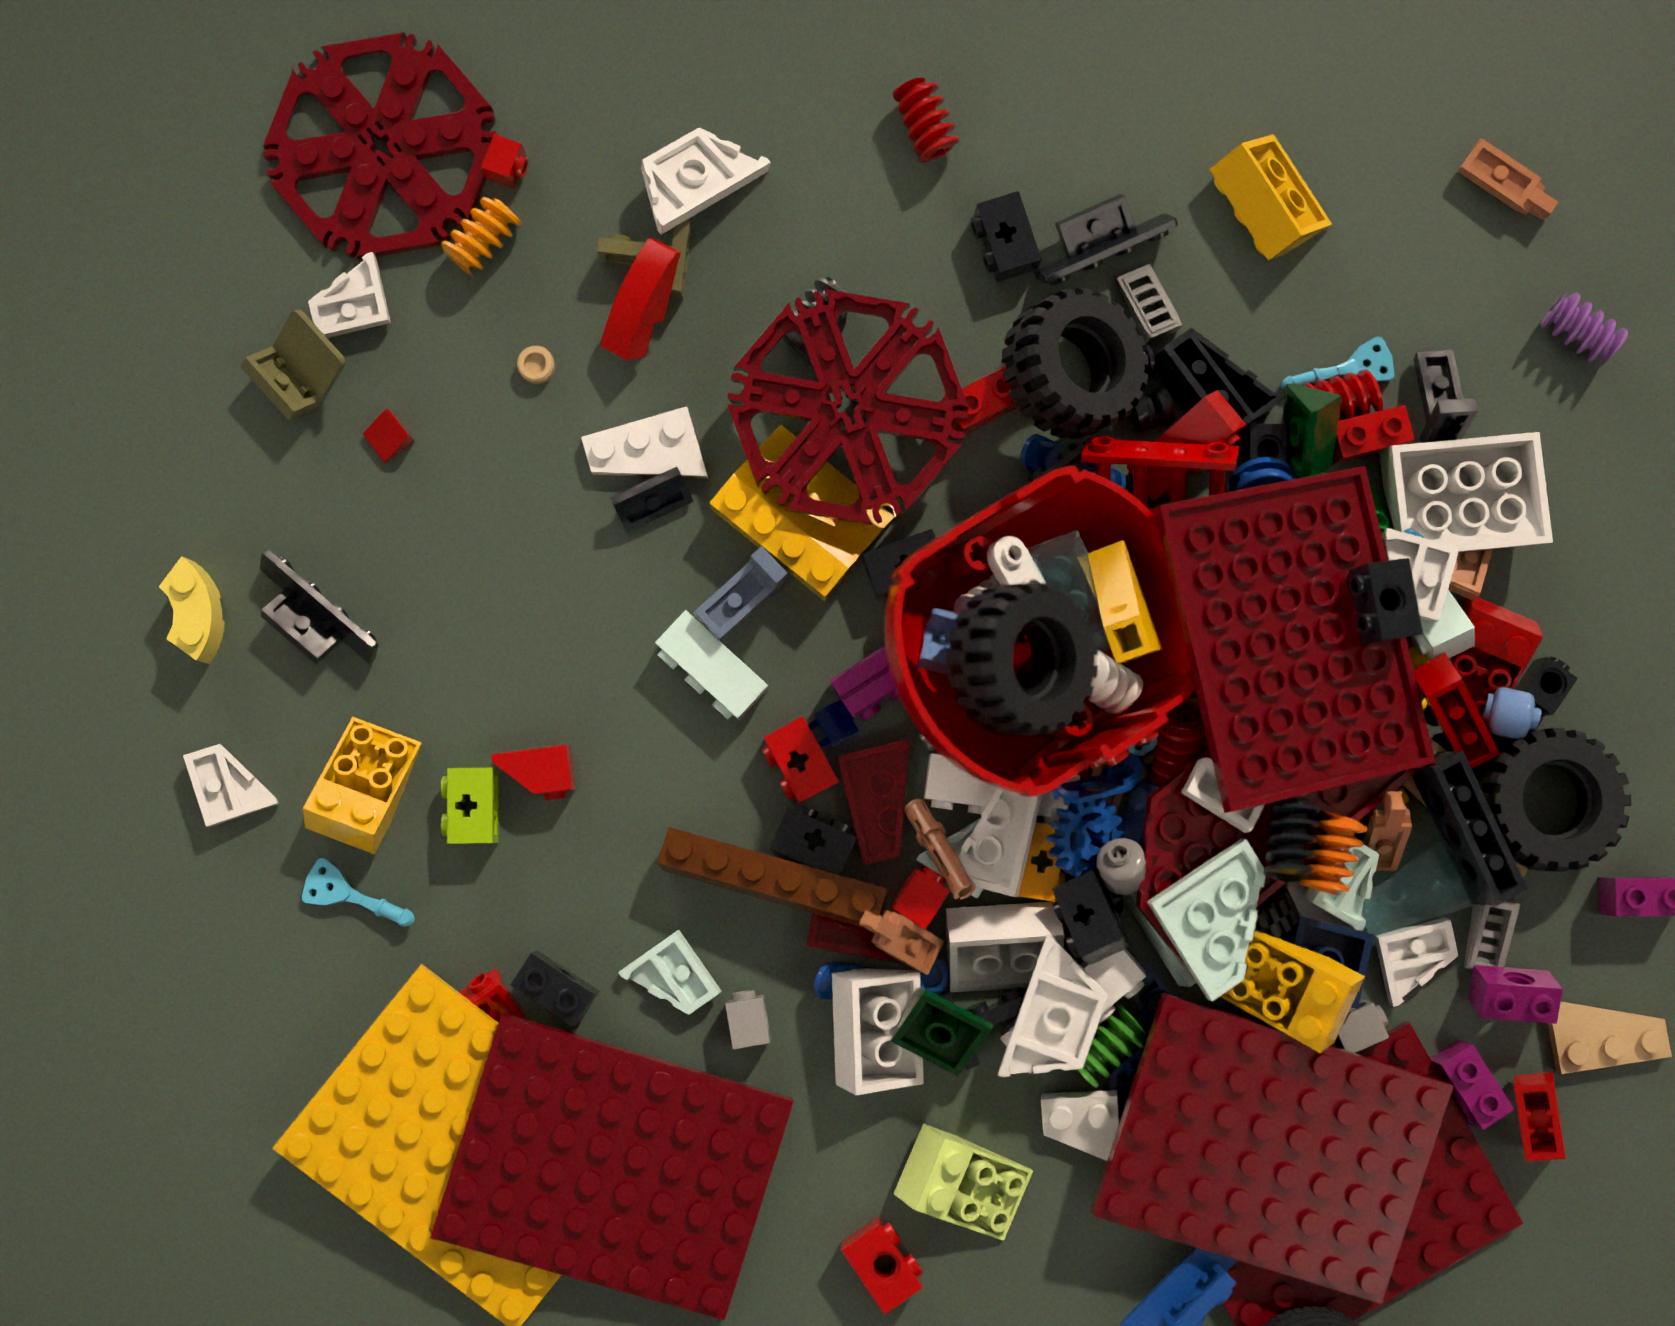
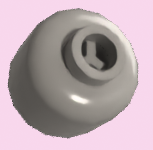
[1097,838,1147,895]

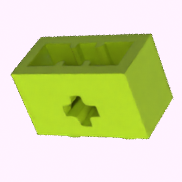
[441,767,499,844]

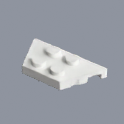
[641,128,771,235]
[998,934,1108,1077]

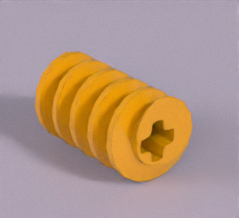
[441,197,522,278]

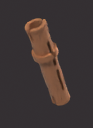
[904,799,976,900]

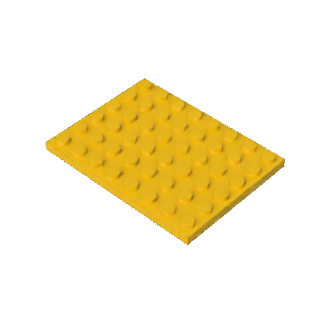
[272,963,561,1326]

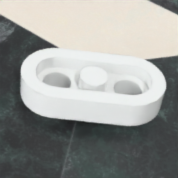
[987,536,1046,586]

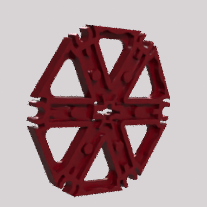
[263,32,498,260]
[727,289,969,525]

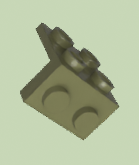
[240,309,345,421]

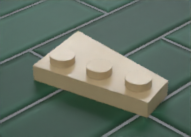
[1547,1002,1672,1074]

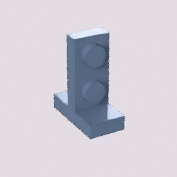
[694,546,788,641]

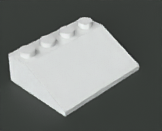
[1379,432,1553,552]

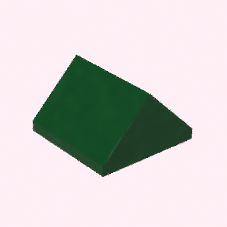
[1282,383,1342,478]
[891,988,993,1076]

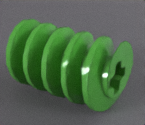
[1076,1004,1146,1088]

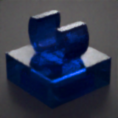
[809,700,860,747]

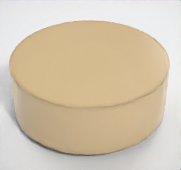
[517,346,555,384]

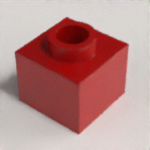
[481,134,529,188]

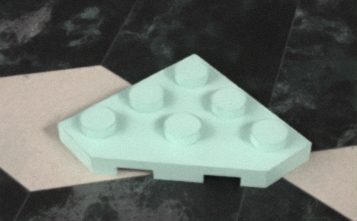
[1147,838,1266,1001]

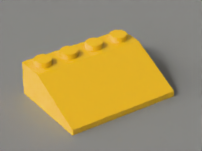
[709,425,895,601]

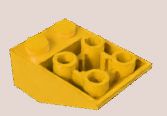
[303,717,422,855]
[1220,930,1365,1053]

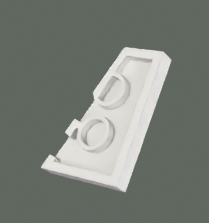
[958,788,1042,897]

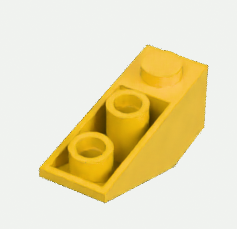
[1088,540,1163,664]

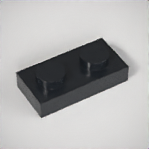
[610,467,694,533]

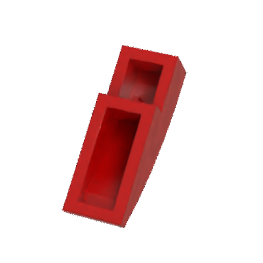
[600,238,681,361]

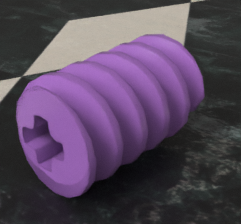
[1540,291,1628,366]

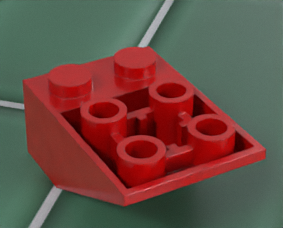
[1427,597,1543,727]

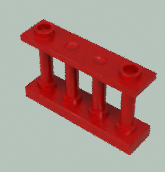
[1081,436,1239,515]

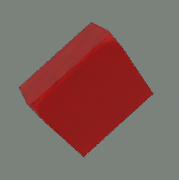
[363,408,415,463]

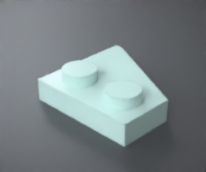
[1304,844,1379,931]
[618,930,721,1015]

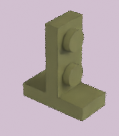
[597,219,693,300]

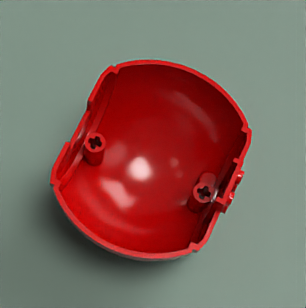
[884,466,1195,797]

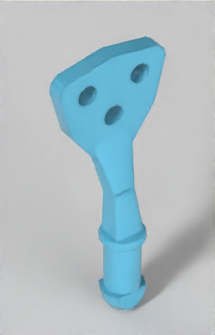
[1281,336,1395,391]
[302,858,415,927]

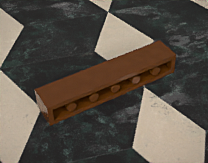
[657,827,888,929]

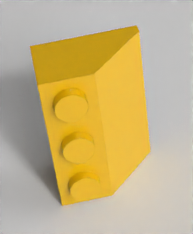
[1209,134,1332,261]

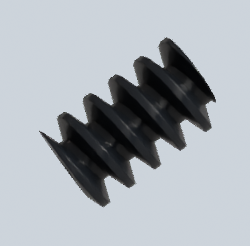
[1263,797,1321,882]

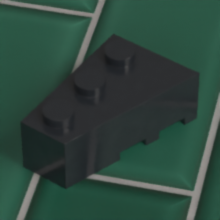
[1154,328,1286,434]

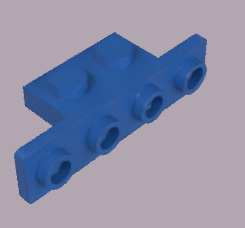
[1119,1247,1238,1326]

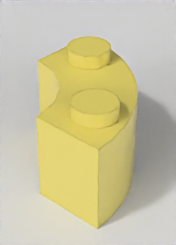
[159,556,225,664]

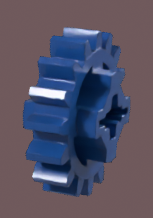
[1047,798,1124,877]

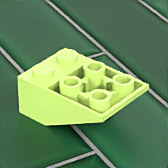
[893,1123,1033,1241]

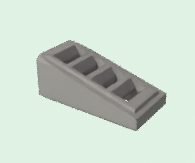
[1116,264,1182,345]
[1464,897,1520,970]

